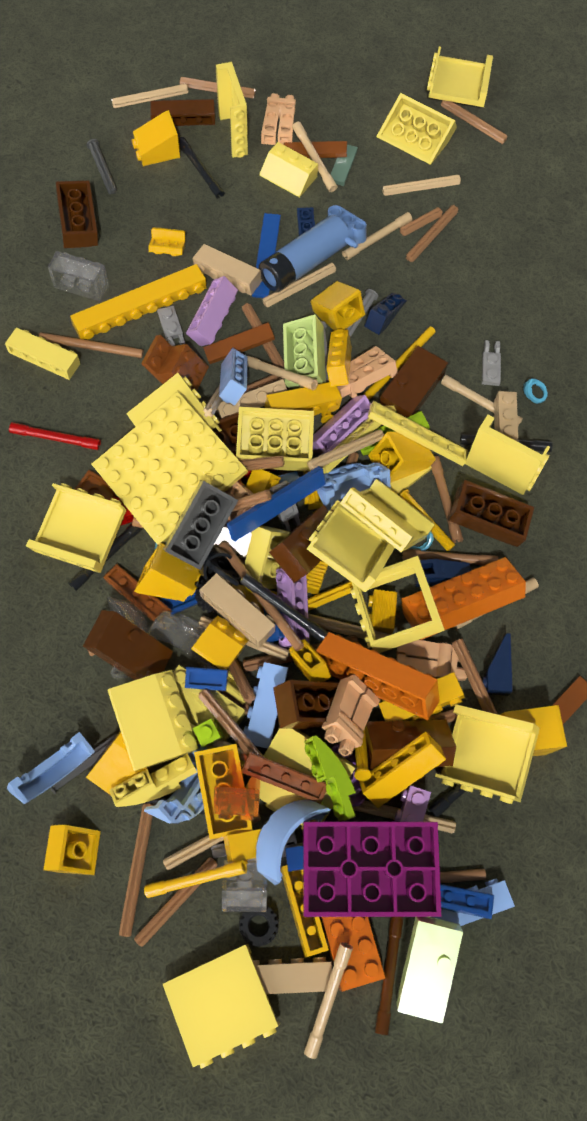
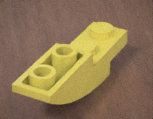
[109,754,197,807]

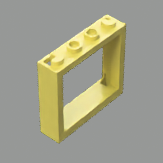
[351,556,445,653]

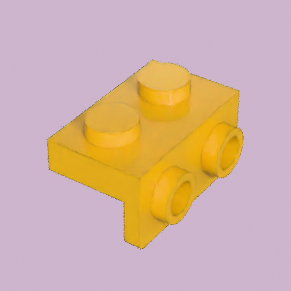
[149,227,185,256]

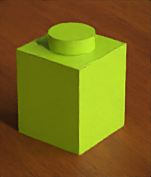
[193,718,225,747]

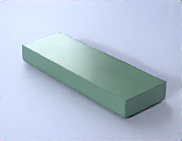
[330,145,358,186]

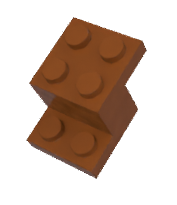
[141,335,209,391]

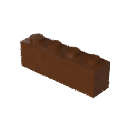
[150,99,215,126]

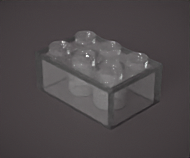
[48,251,109,302]

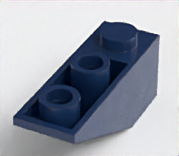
[364,293,407,335]
[414,559,471,587]

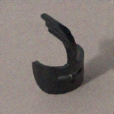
[199,548,239,586]

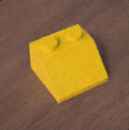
[191,616,249,670]
[43,825,101,875]

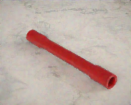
[9,422,101,450]

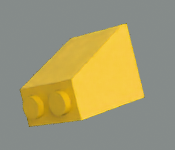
[131,110,180,166]
[311,281,365,331]
[368,432,436,483]
[134,542,201,602]
[500,705,567,756]

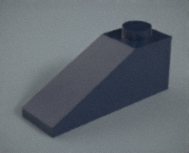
[481,633,512,696]

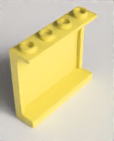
[427,46,493,107]
[216,62,248,158]
[126,373,222,432]
[465,415,550,495]
[340,479,435,552]
[26,483,126,573]
[307,496,395,592]
[435,704,540,804]
[245,728,356,830]
[163,944,280,1069]

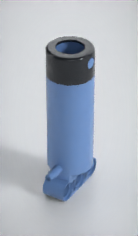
[258,205,367,293]

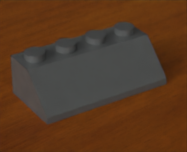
[163,480,238,570]

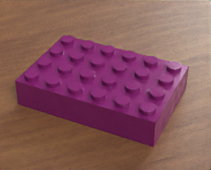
[303,822,441,917]

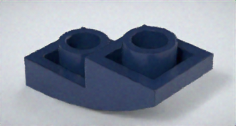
[297,207,315,236]

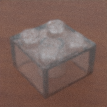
[222,860,267,912]

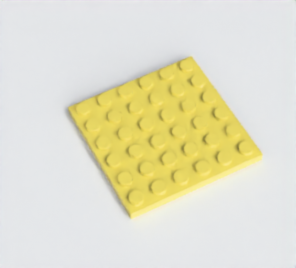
[92,392,248,545]

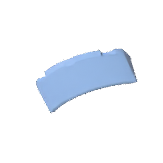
[317,463,391,510]
[7,732,95,804]
[144,744,208,823]
[256,799,331,885]

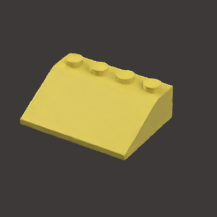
[376,93,457,165]
[236,407,314,472]
[108,670,198,771]

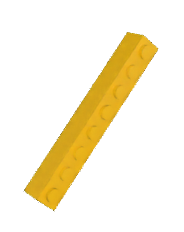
[70,264,206,340]

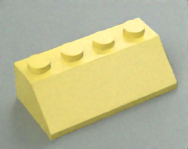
[173,665,246,741]

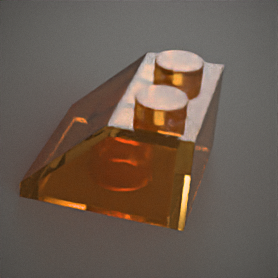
[213,786,260,821]

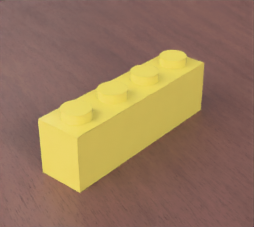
[5,328,80,380]

